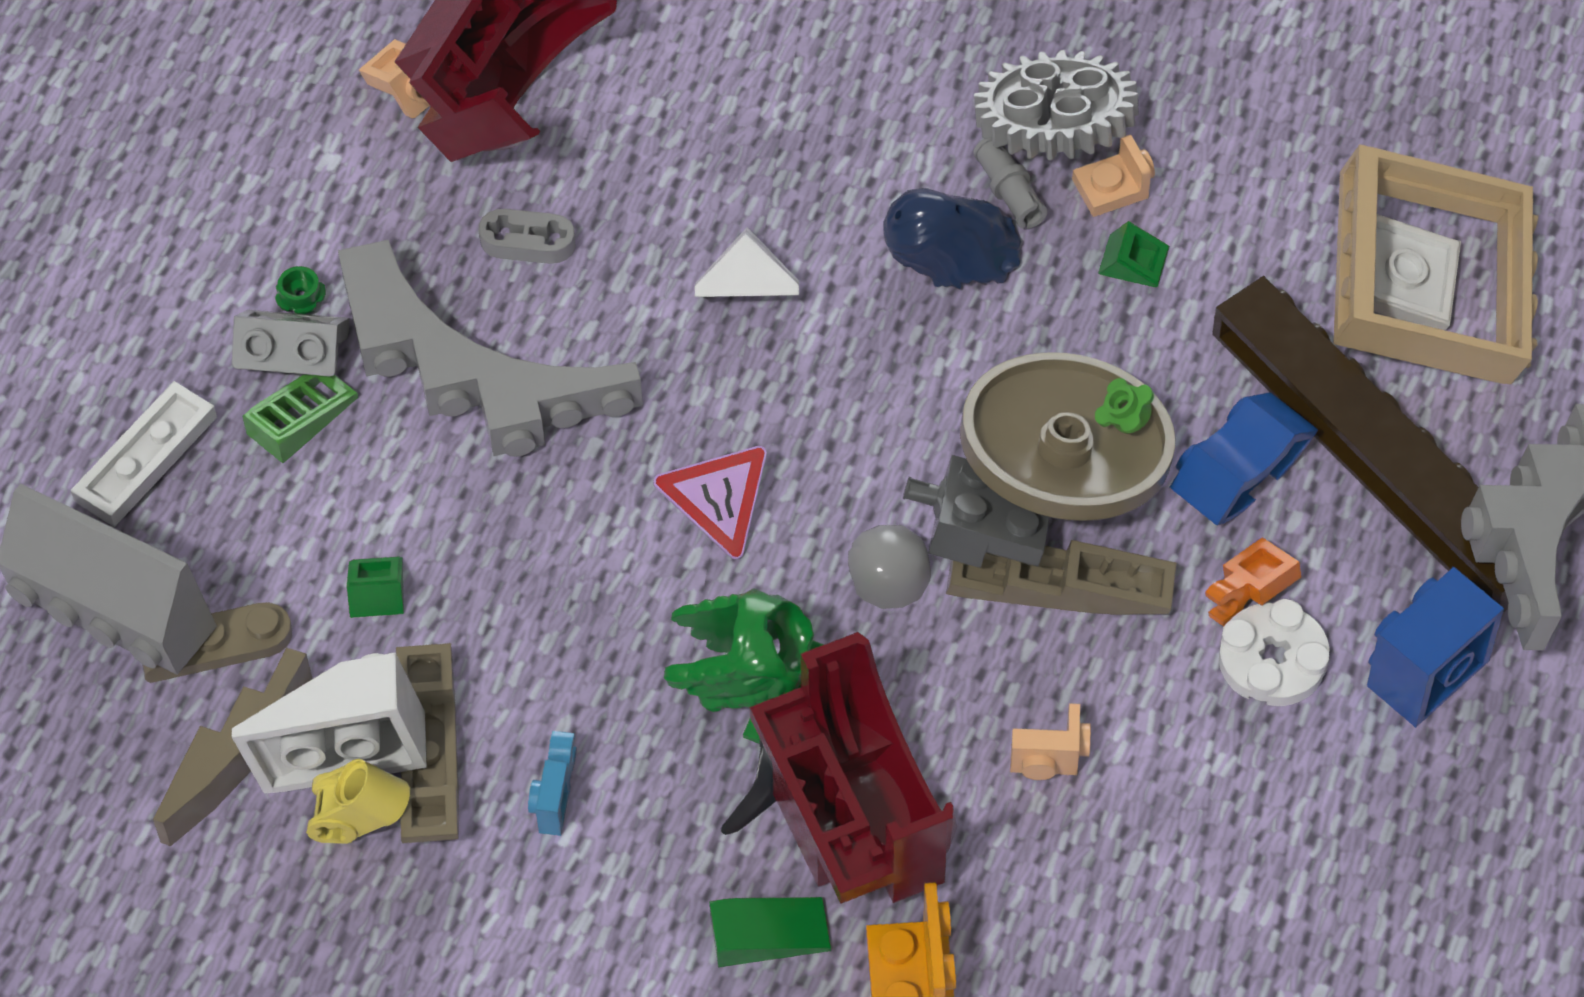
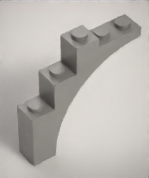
[338,240,643,457]
[1461,404,1584,650]

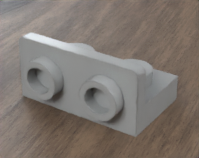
[232,310,349,376]

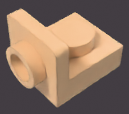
[359,39,430,119]
[1072,134,1155,217]

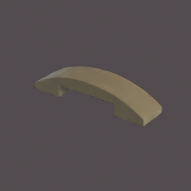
[396,643,459,843]

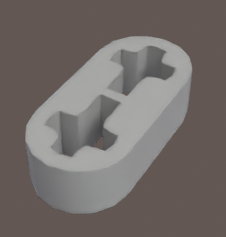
[479,209,576,264]

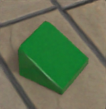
[1098,221,1170,288]
[346,556,404,618]

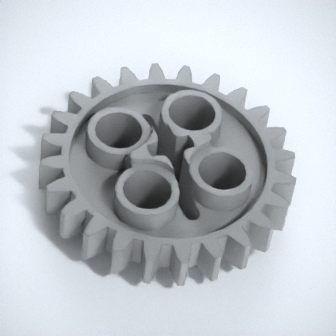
[974,50,1139,160]

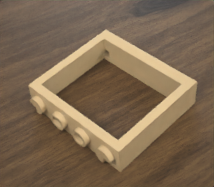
[1334,144,1538,384]

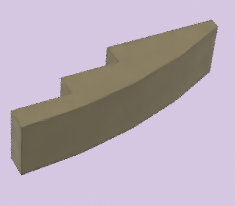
[946,540,1176,615]
[153,647,313,846]

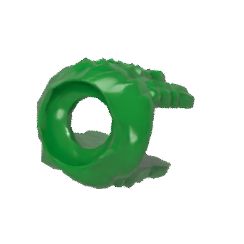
[663,588,814,712]

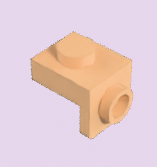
[1010,703,1091,780]

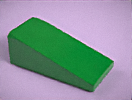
[709,897,831,968]

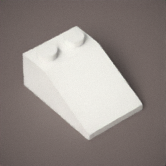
[232,652,427,793]

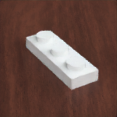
[70,381,217,527]

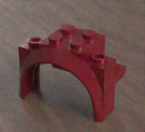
[394,0,617,162]
[750,632,957,904]

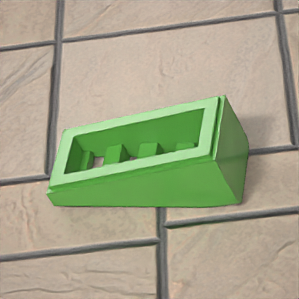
[242,374,358,463]

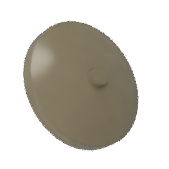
[960,352,1176,521]

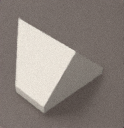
[695,227,799,297]

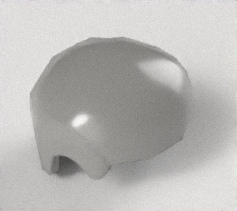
[848,525,931,609]

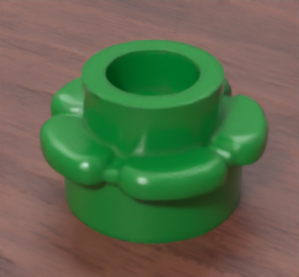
[275,266,326,314]

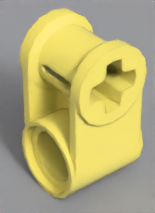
[306,758,410,844]

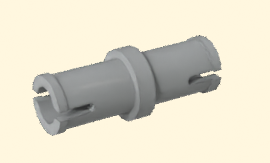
[973,138,1048,229]

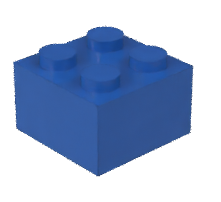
[1367,567,1504,728]

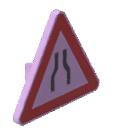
[653,446,767,559]

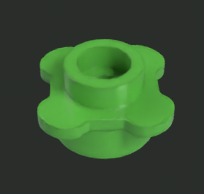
[1095,378,1154,433]

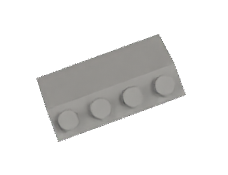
[0,483,217,675]

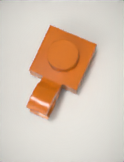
[1205,537,1301,627]

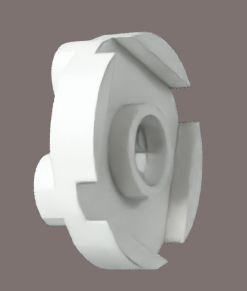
[1219,599,1329,706]

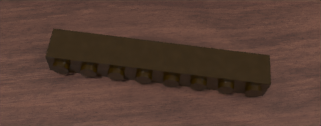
[1212,275,1509,613]

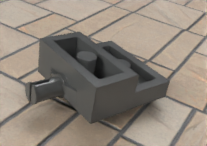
[903,455,1049,568]

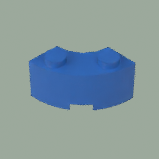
[1169,392,1318,526]

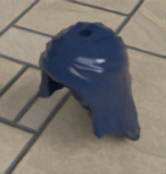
[883,188,1021,289]

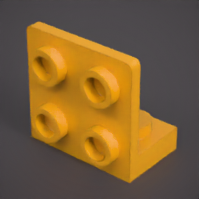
[866,882,956,997]

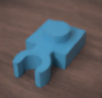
[528,731,577,836]

